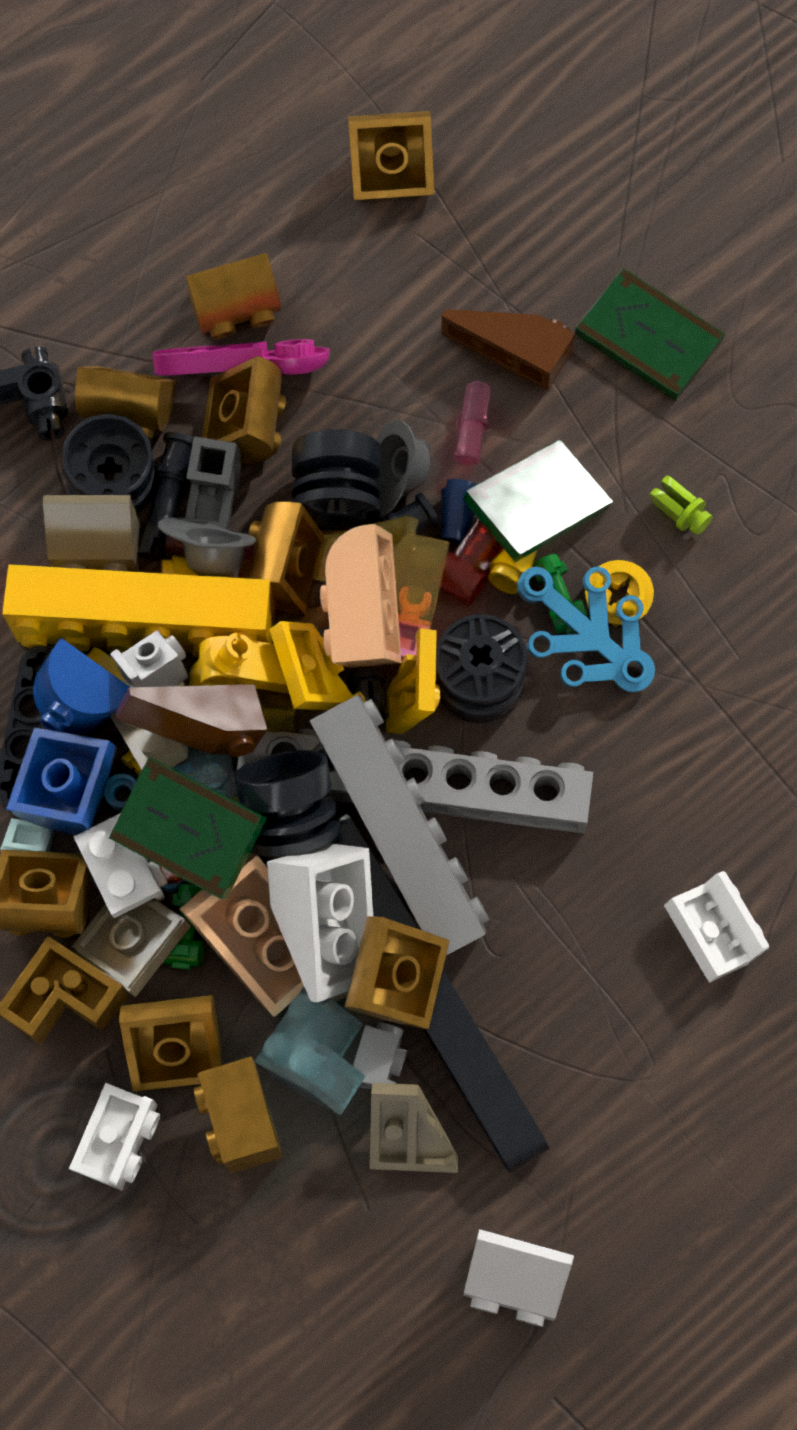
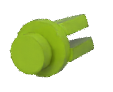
[649,475,713,535]

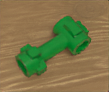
[534,554,589,635]
[164,884,204,971]

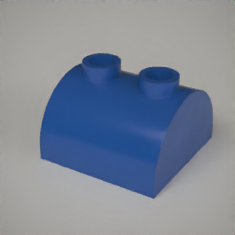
[33,638,130,734]
[6,728,118,835]

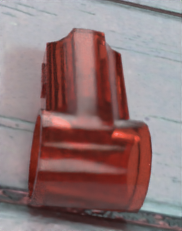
[431,518,504,606]

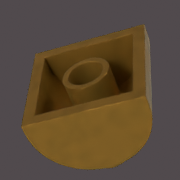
[348,111,435,200]
[186,253,281,340]
[202,356,286,464]
[75,366,178,438]
[238,502,326,616]
[0,850,91,938]
[345,916,450,1029]
[119,995,223,1092]

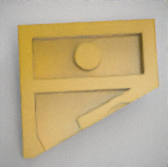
[270,621,366,710]
[386,628,440,734]

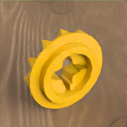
[585,560,654,628]

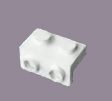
[74,813,167,918]
[664,871,769,983]
[69,1083,160,1191]

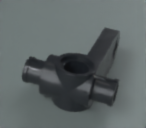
[0,346,68,441]

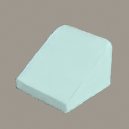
[1,818,54,852]

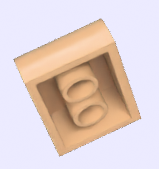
[320,524,402,668]
[179,852,306,1017]

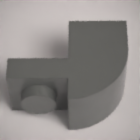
[185,436,241,530]

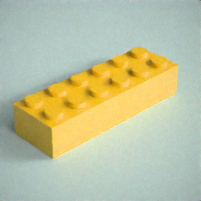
[2,564,276,658]

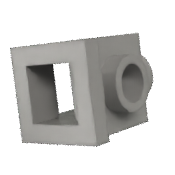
[110,631,189,687]
[349,1022,407,1090]

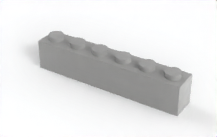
[310,695,489,955]

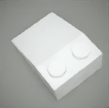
[267,843,373,1003]
[463,1229,574,1327]

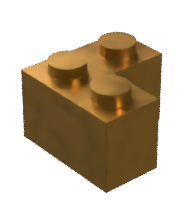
[0,936,129,1045]
[193,1057,283,1173]

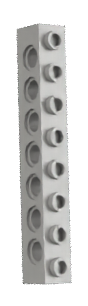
[237,723,594,834]

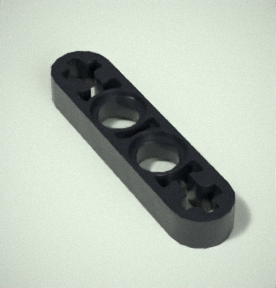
[0,646,52,808]

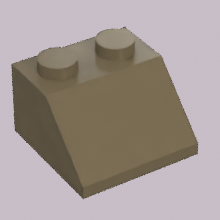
[43,495,140,572]

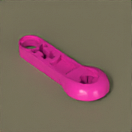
[152,339,330,375]

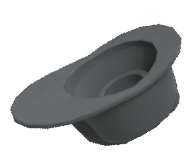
[375,420,431,518]
[158,517,256,578]

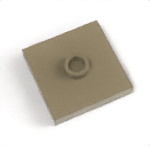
[69,899,191,997]

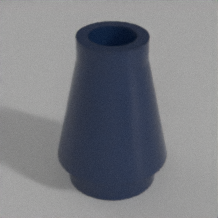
[440,479,478,544]

